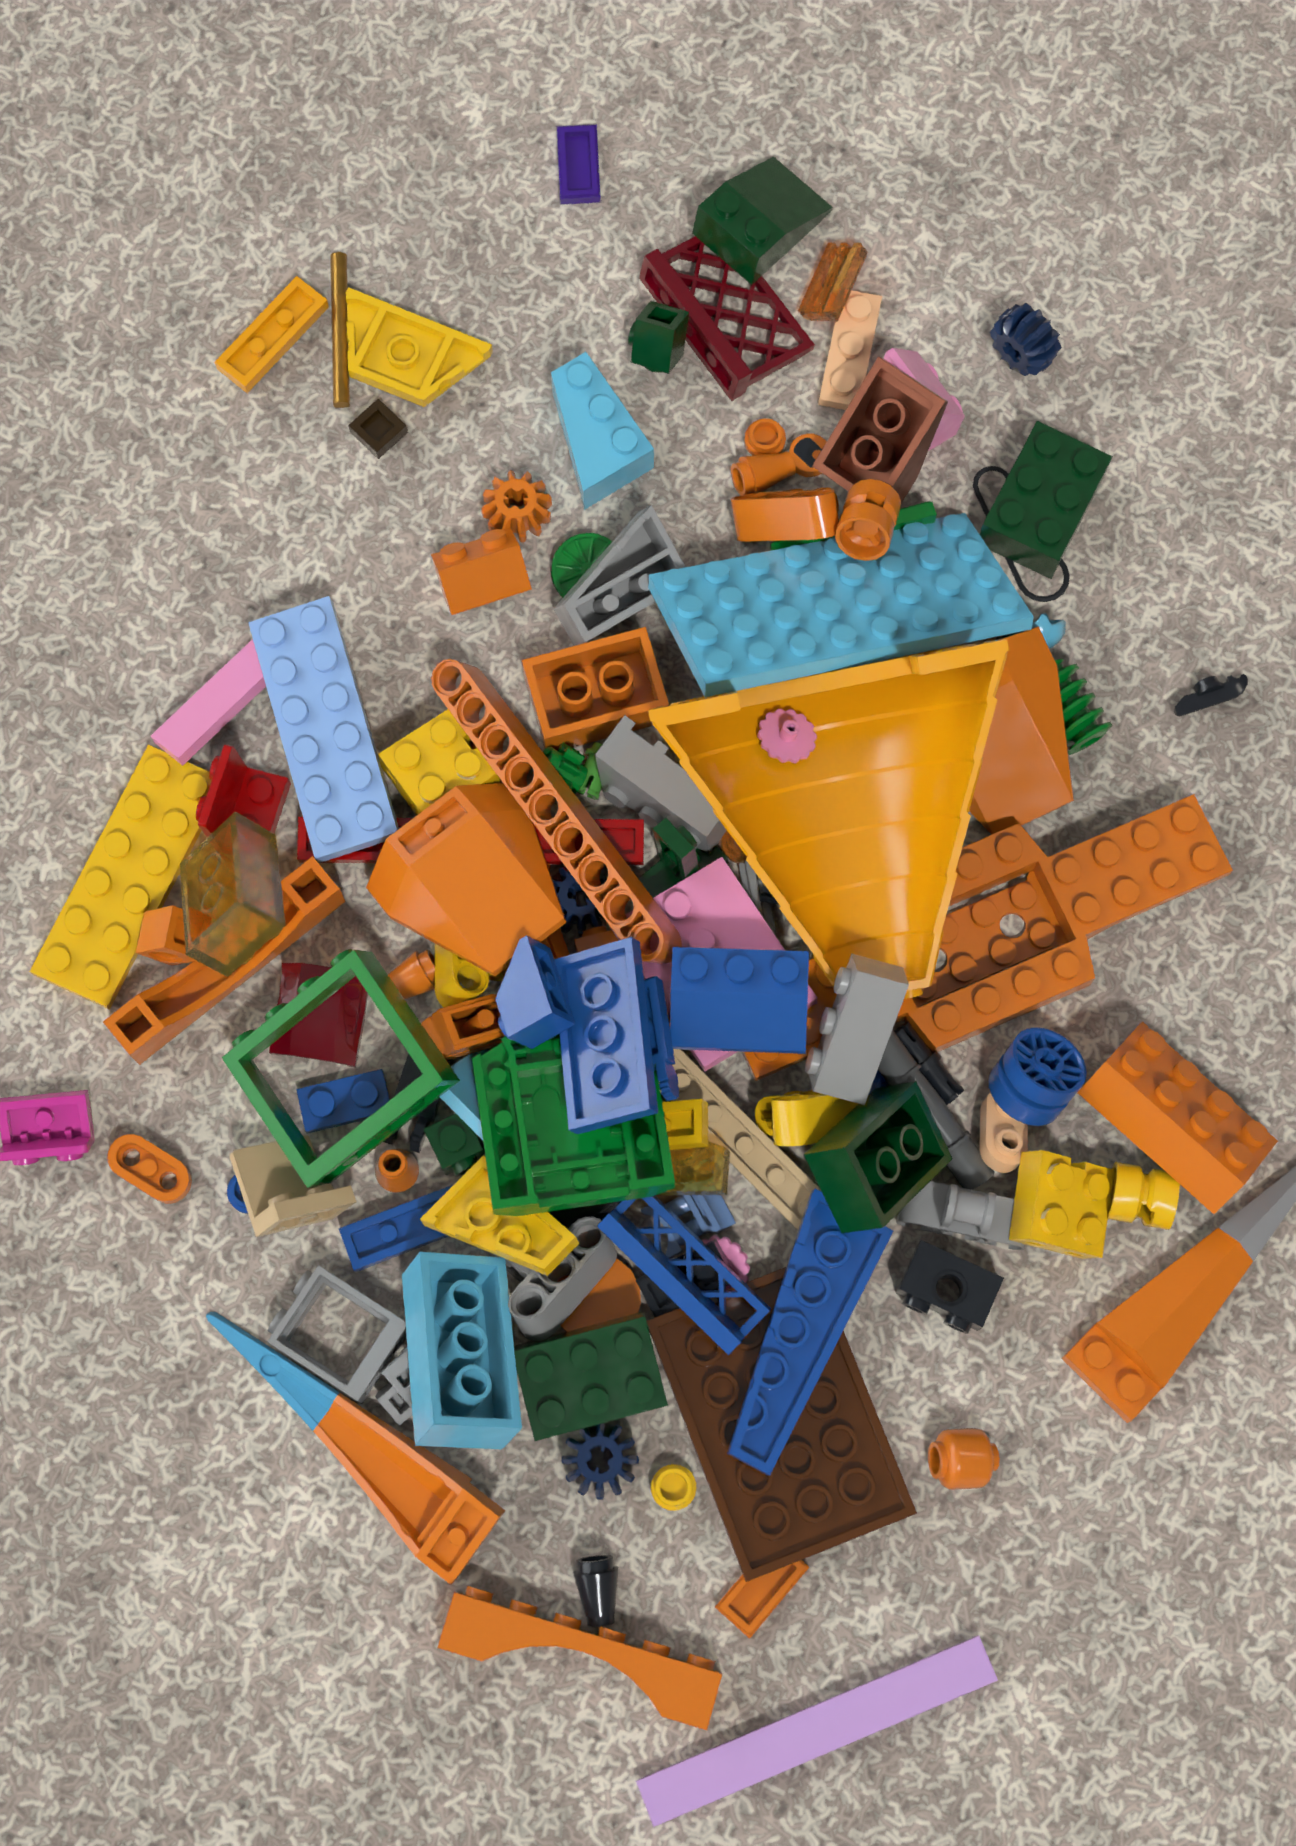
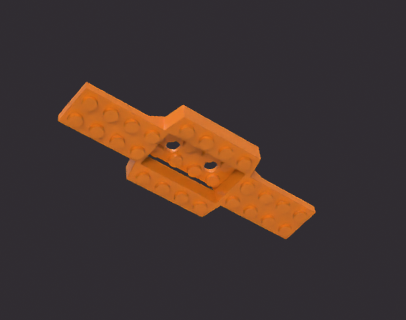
[742,794,1233,1081]

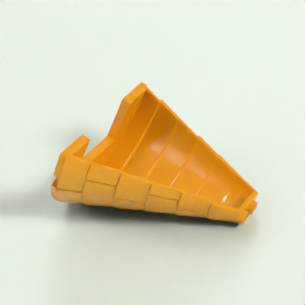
[648,639,1009,999]

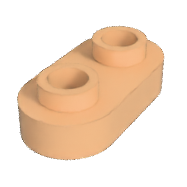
[979,1092,1028,1173]

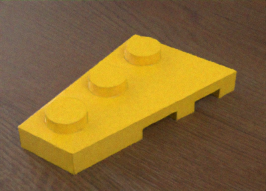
[420,1155,579,1276]

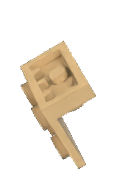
[229,1135,357,1237]

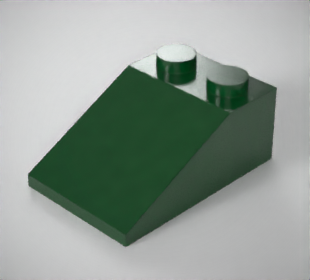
[692,156,833,285]

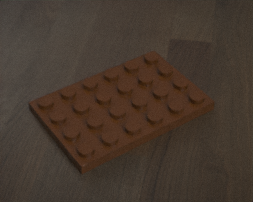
[647,1267,917,1582]

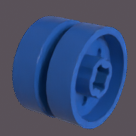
[988,1027,1087,1126]

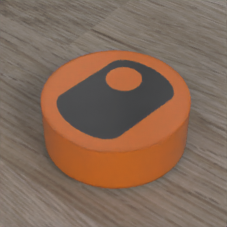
[789,433,827,477]

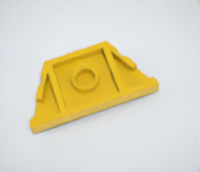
[346,287,493,407]

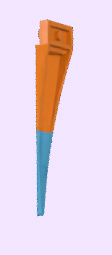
[206,1312,505,1585]

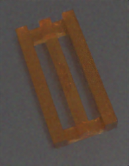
[798,243,868,321]

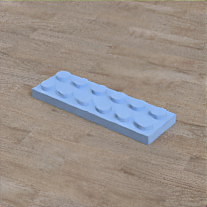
[248,596,399,863]

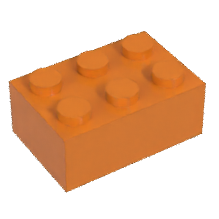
[522,627,669,750]

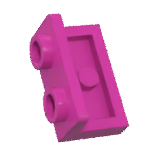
[0,1090,94,1166]

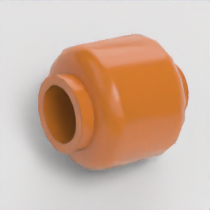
[928,1428,1000,1490]

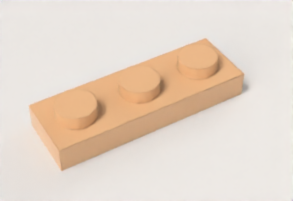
[818,289,882,410]

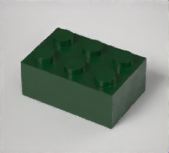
[980,421,1113,580]
[804,1081,953,1233]
[514,1312,668,1441]

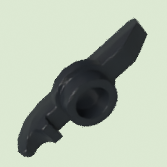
[1174,674,1248,717]

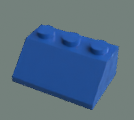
[670,947,809,1054]

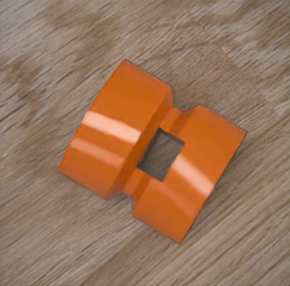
[835,479,901,561]

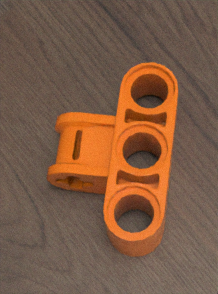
[731,487,839,542]

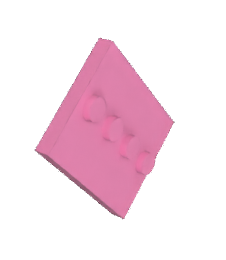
[611,857,817,1072]

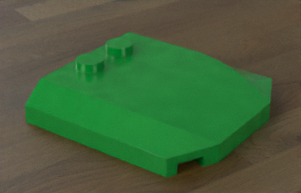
[472,1034,675,1216]

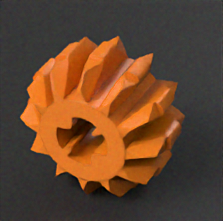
[481,469,552,544]

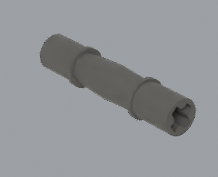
[878,1029,995,1190]

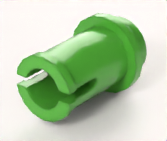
[577,742,603,800]

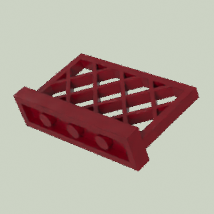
[639,236,815,402]

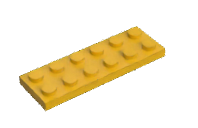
[29,745,211,1010]

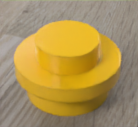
[651,1464,696,1511]

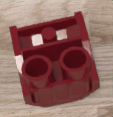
[269,963,368,1068]

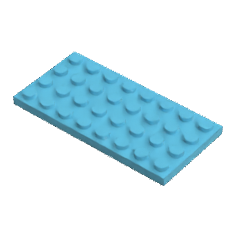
[648,513,1034,697]

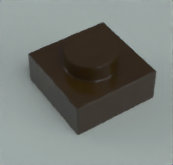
[348,399,408,459]

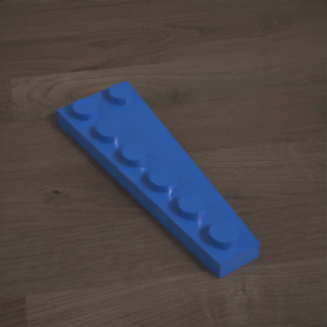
[727,1188,893,1476]

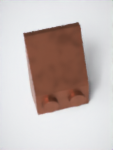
[812,356,948,503]

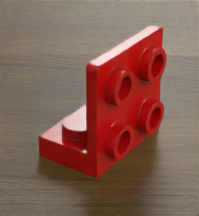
[196,745,291,862]

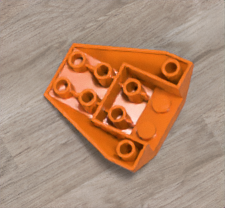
[969,627,1074,835]
[366,783,566,977]

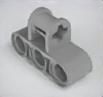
[896,1181,1025,1250]
[505,1217,617,1341]

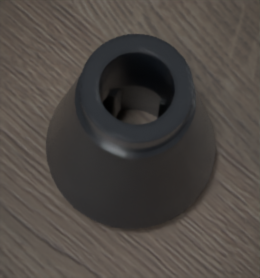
[573,1555,619,1627]

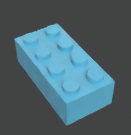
[402,1252,522,1449]

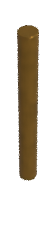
[331,252,350,408]

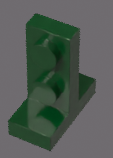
[638,818,729,898]

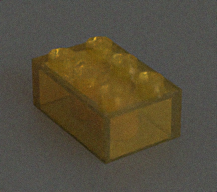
[180,812,286,977]

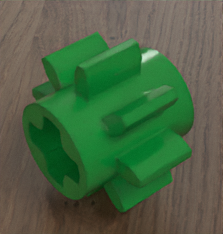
[543,743,588,794]

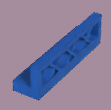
[597,1196,771,1355]

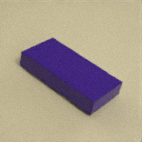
[557,124,601,205]

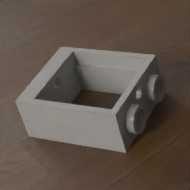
[267,1265,407,1404]

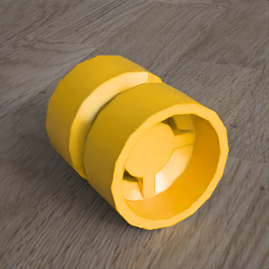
[1108,1162,1180,1230]

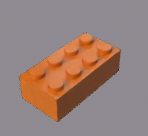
[1077,1021,1278,1214]

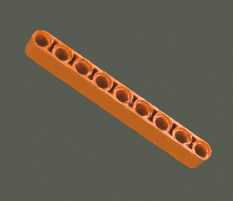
[431,659,682,964]

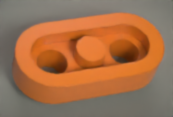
[107,1134,192,1204]

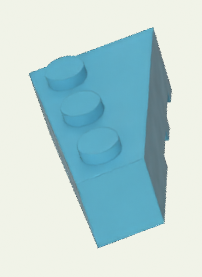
[551,352,654,510]

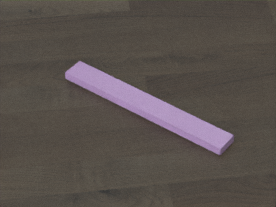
[636,1635,998,1827]

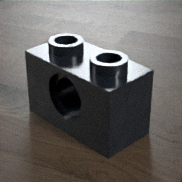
[896,1240,1004,1334]

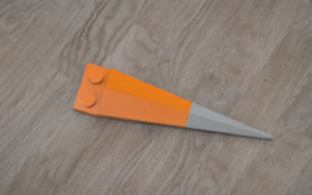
[1061,1166,1296,1423]

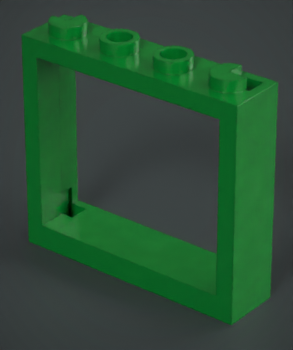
[222,949,460,1188]

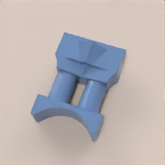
[641,1174,736,1259]

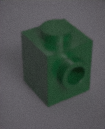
[628,301,689,374]
[423,1114,485,1176]

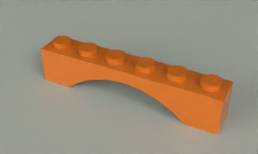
[103,856,346,1065]
[437,1586,722,1730]

